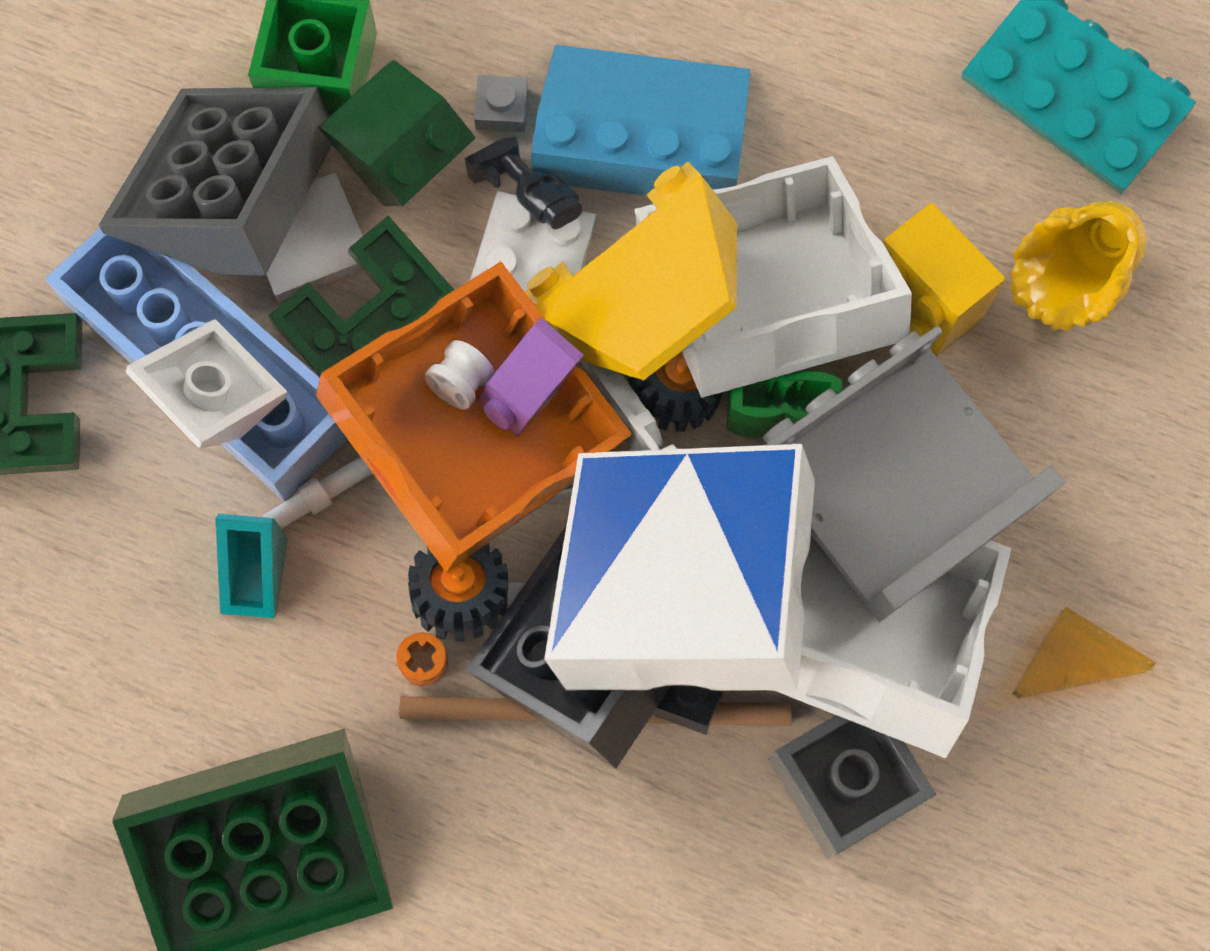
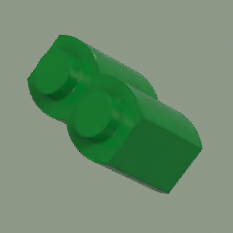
[726,371,842,438]

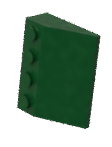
[112,729,393,951]

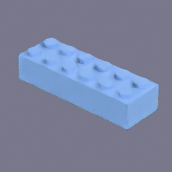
[45,228,348,502]

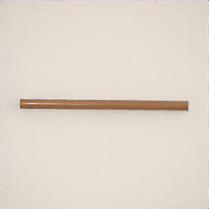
[399,696,792,726]

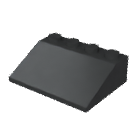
[98,87,332,276]

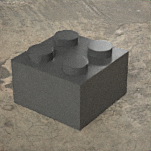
[768,715,937,859]

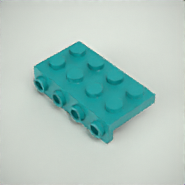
[961,0,1196,195]

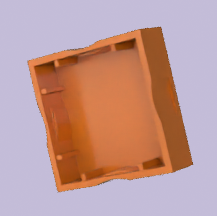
[316,261,632,572]

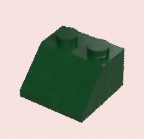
[318,60,476,206]

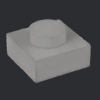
[474,75,528,132]

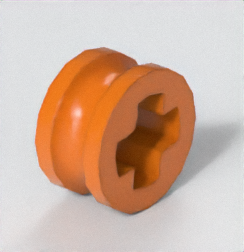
[396,632,448,686]

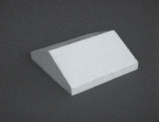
[126,319,287,449]

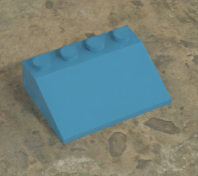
[531,45,751,196]

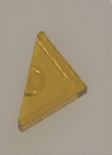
[1012,607,1156,698]

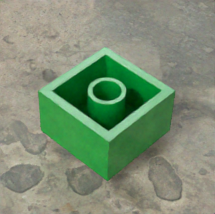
[248,0,377,116]

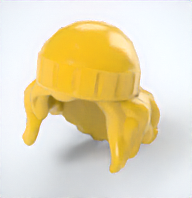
[1010,201,1147,331]

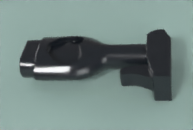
[465,136,583,229]

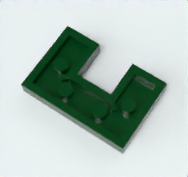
[268,215,454,377]
[0,313,82,475]

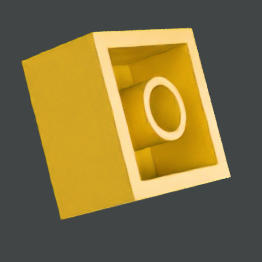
[883,202,1006,357]

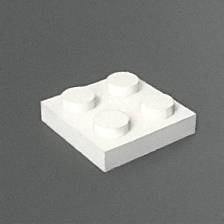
[470,191,596,292]

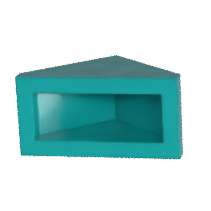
[215,513,288,619]

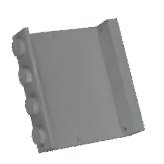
[762,326,1066,623]

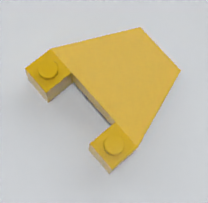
[525,162,737,380]

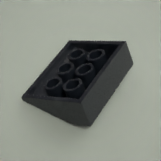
[465,525,672,769]

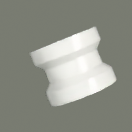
[425,340,495,410]

